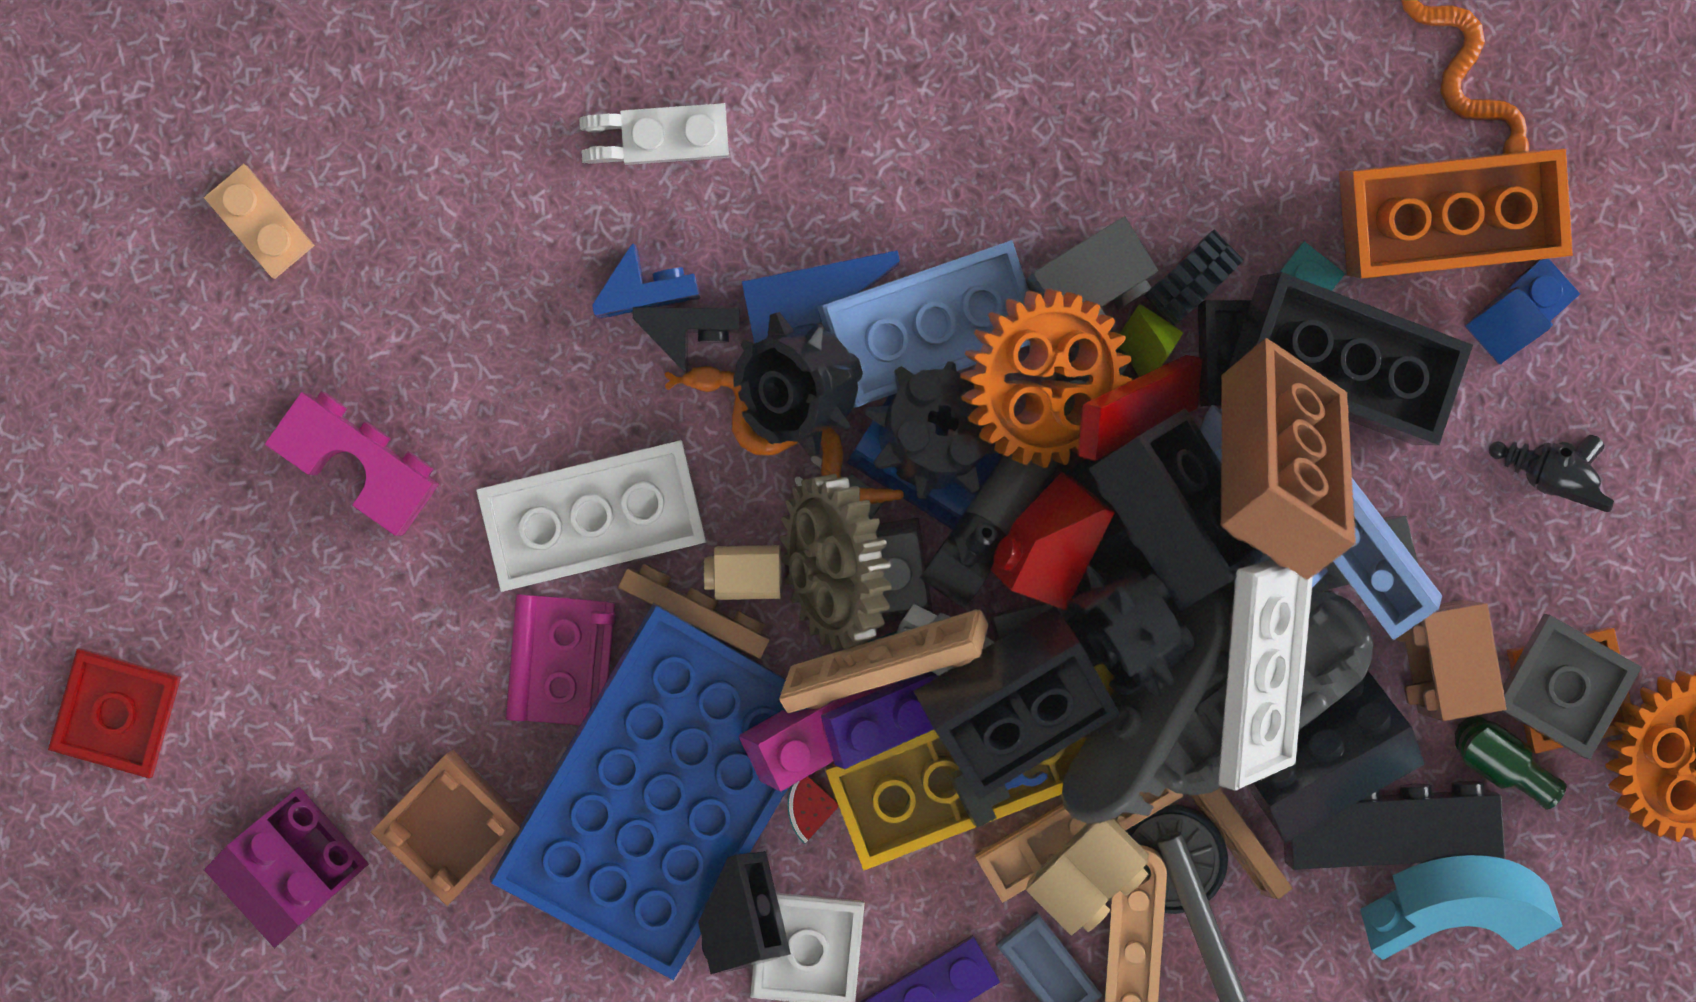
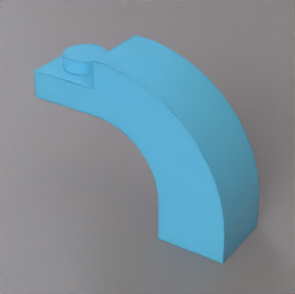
[1360,855,1563,960]

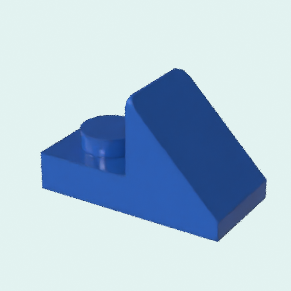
[592,243,701,319]
[1465,258,1580,365]

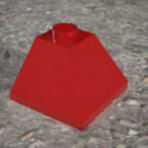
[991,472,1115,610]

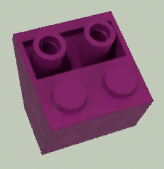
[204,786,369,949]

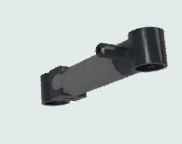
[920,342,1132,609]

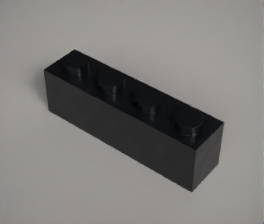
[1284,781,1505,870]

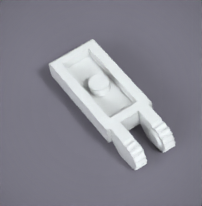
[579,103,729,165]

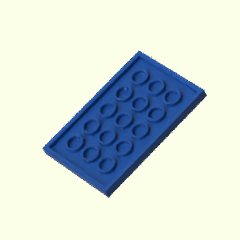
[489,603,807,981]

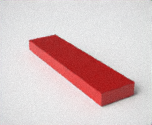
[1078,355,1203,461]

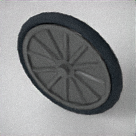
[1125,804,1228,914]

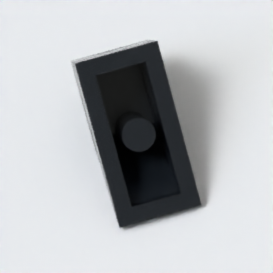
[698,851,791,975]

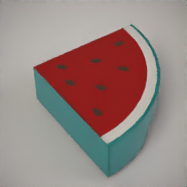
[788,776,839,844]

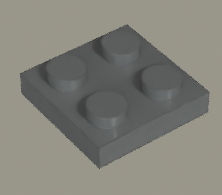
[1502,614,1642,760]

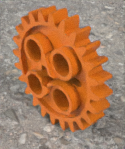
[960,289,1132,468]
[1605,671,1696,842]

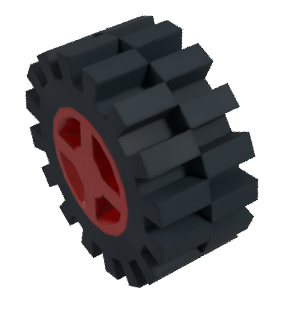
[1144,229,1243,326]

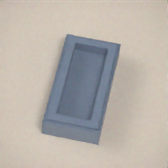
[996,911,1103,1002]

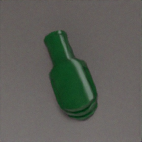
[1455,716,1567,810]

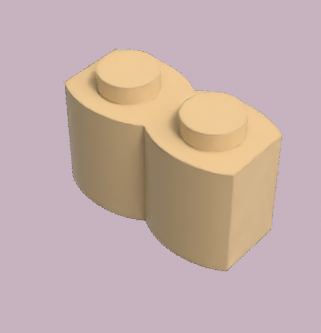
[704,545,782,600]
[1026,819,1149,936]

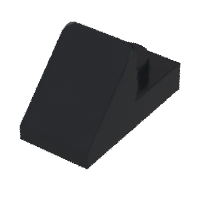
[632,308,740,374]

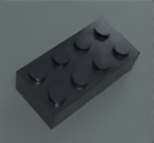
[1228,272,1473,445]

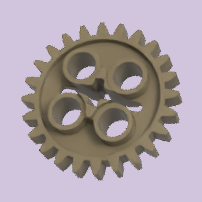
[780,474,892,650]

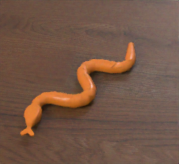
[1401,0,1529,154]
[665,366,904,505]

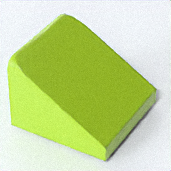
[1119,304,1184,377]

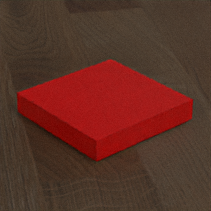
[48,648,181,779]

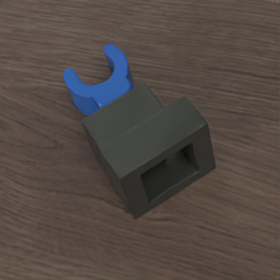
[948,769,1047,828]

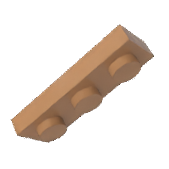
[618,563,771,659]

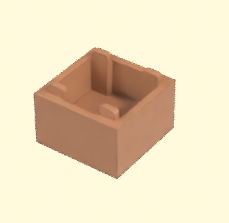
[1395,600,1507,721]
[370,750,525,906]

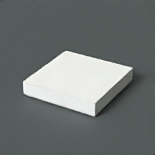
[750,893,865,1002]

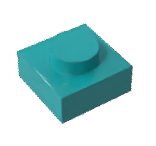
[1278,241,1346,291]

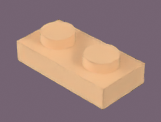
[204,164,315,279]

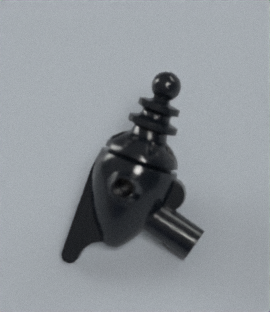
[1489,435,1614,512]

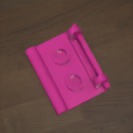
[506,594,616,725]

